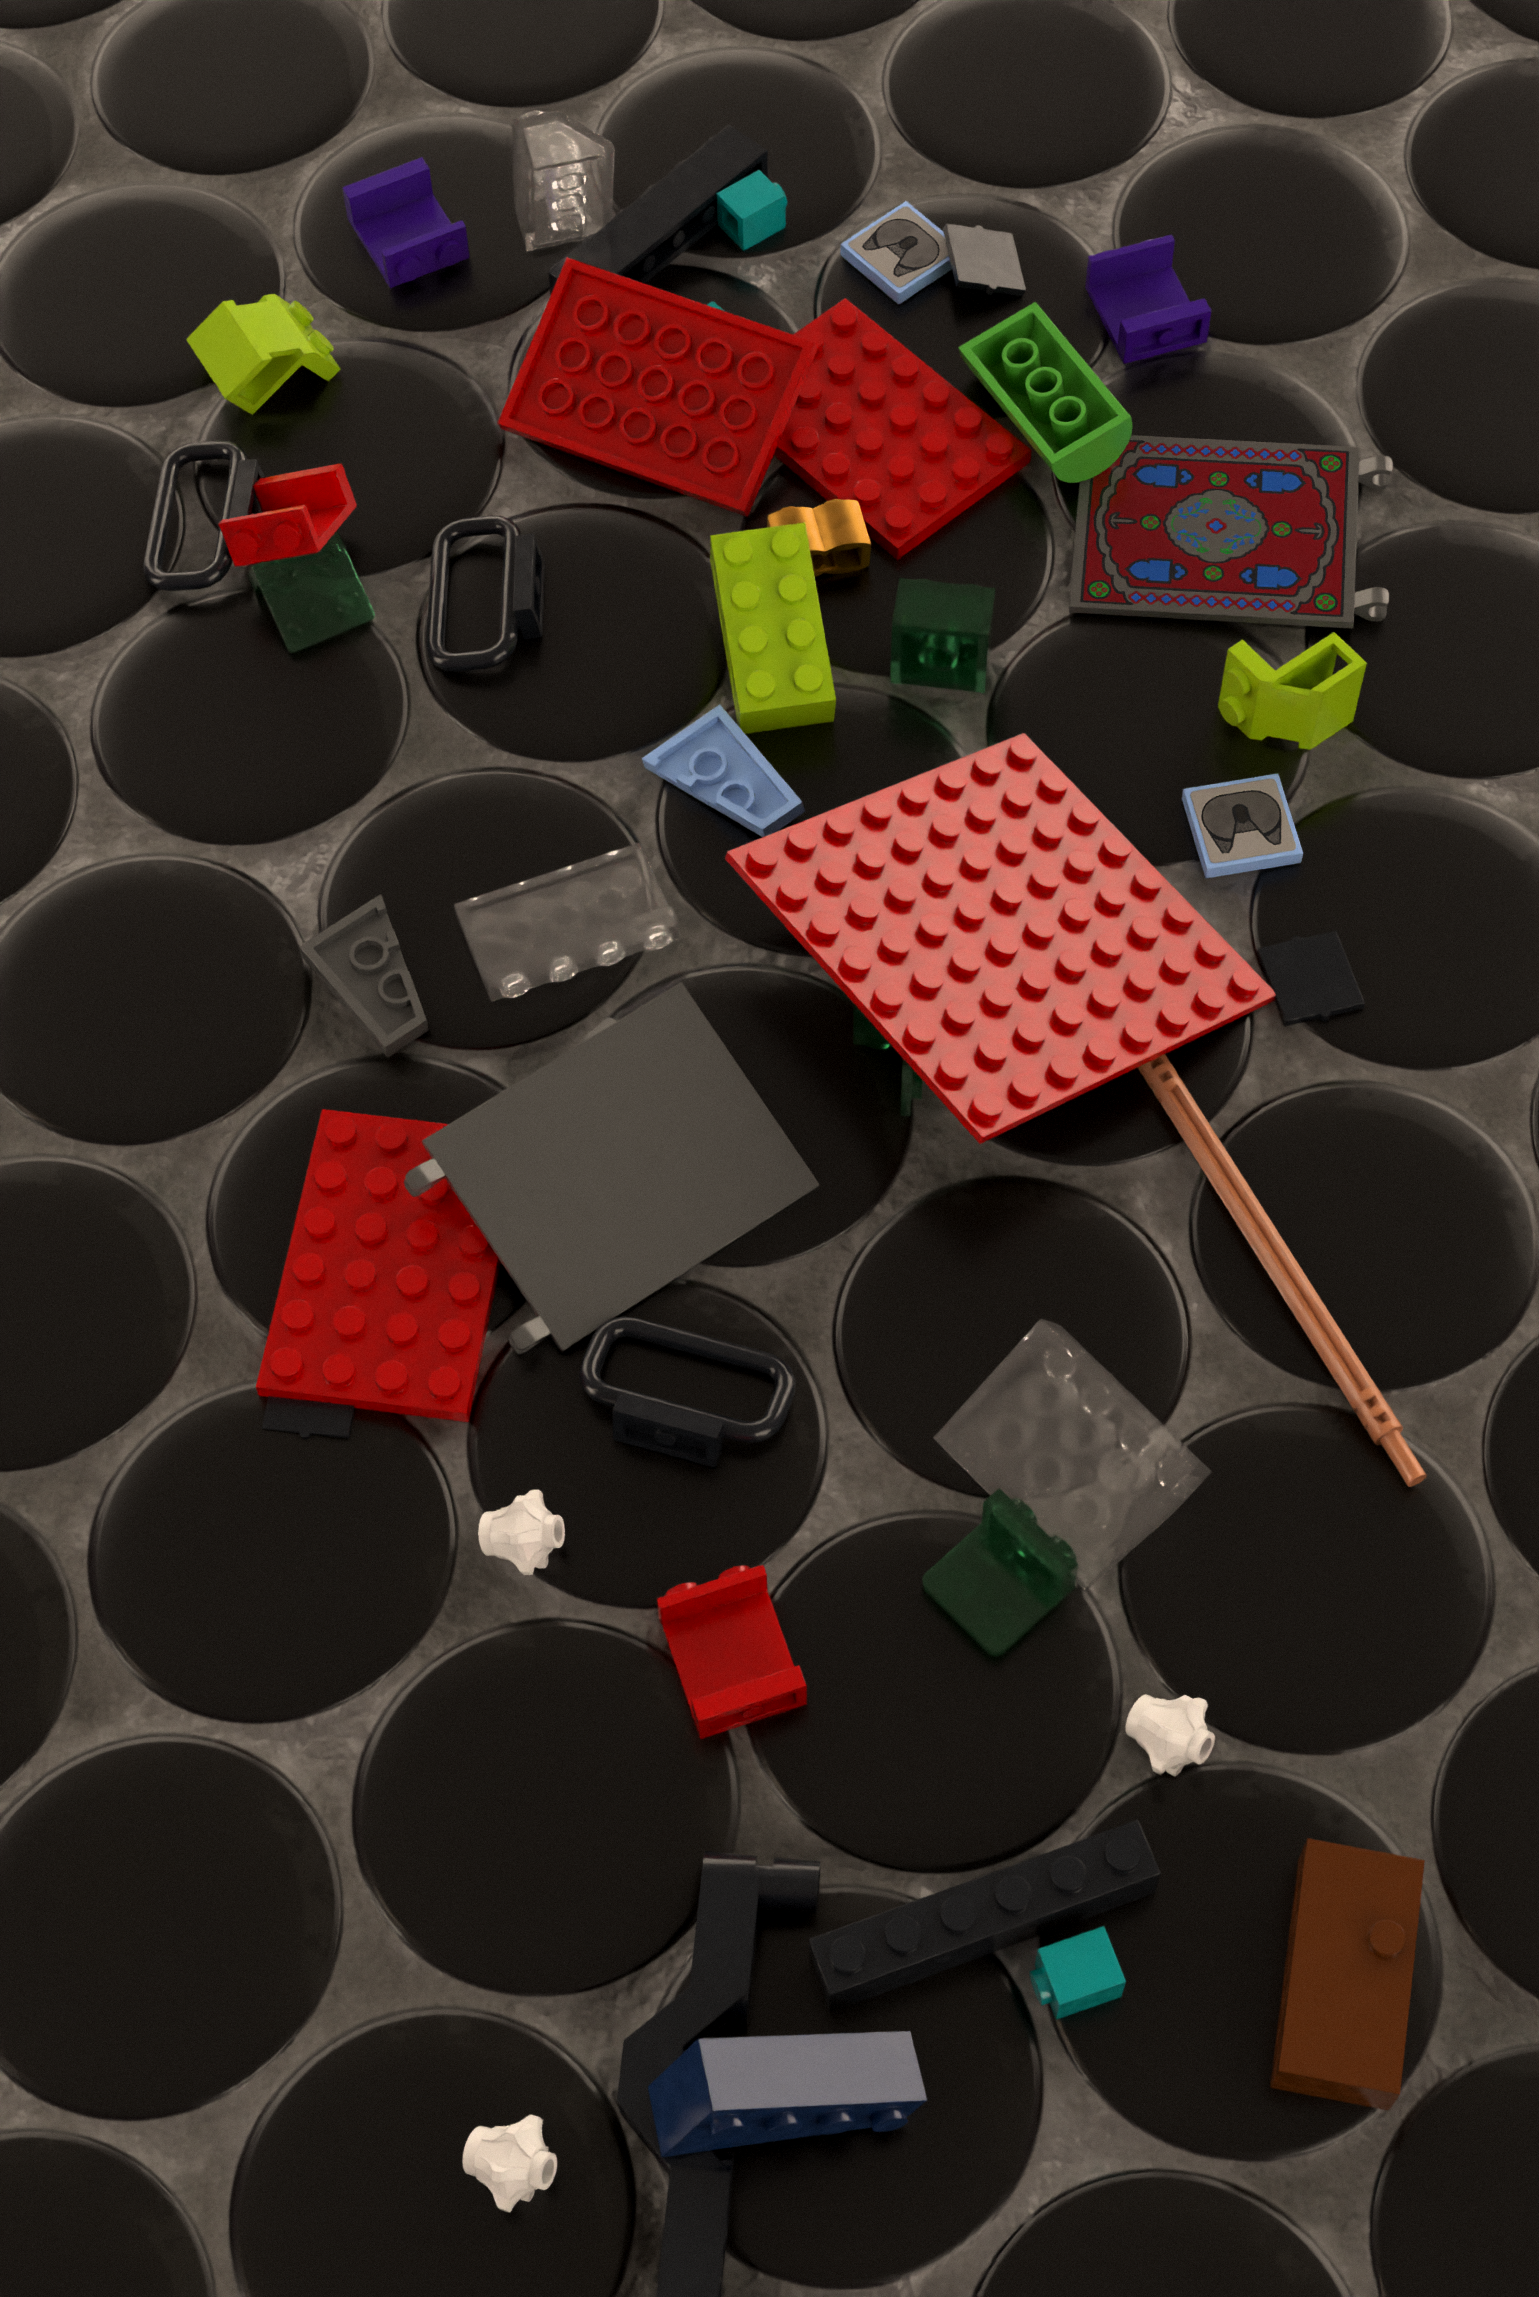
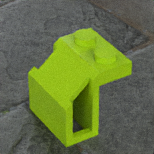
[186,294,340,415]
[1218,632,1367,750]

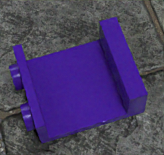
[342,157,470,288]
[1085,234,1211,364]

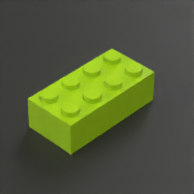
[710,522,836,734]

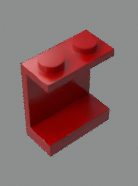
[219,463,357,567]
[657,1565,807,1739]

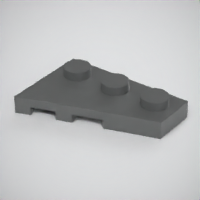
[299,894,429,1058]

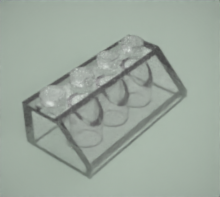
[513,111,615,251]

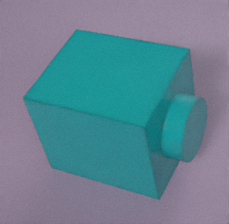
[717,170,787,251]
[1029,1926,1126,2020]

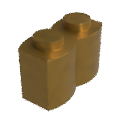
[767,499,871,577]

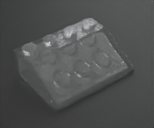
[934,1319,1212,1590]

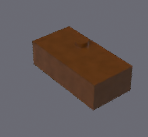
[1270,1838,1425,2111]

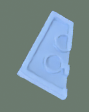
[641,704,805,837]

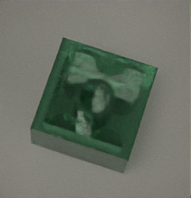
[890,578,995,693]

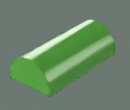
[958,302,1133,483]

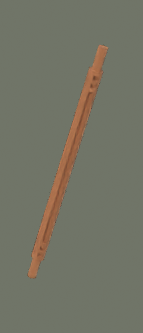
[1138,1054,1427,1487]

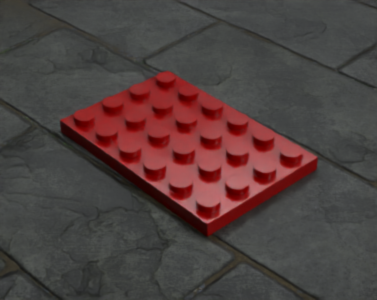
[497,257,818,517]
[774,298,1032,560]
[256,1109,501,1422]

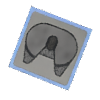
[840,201,952,305]
[1182,774,1303,879]

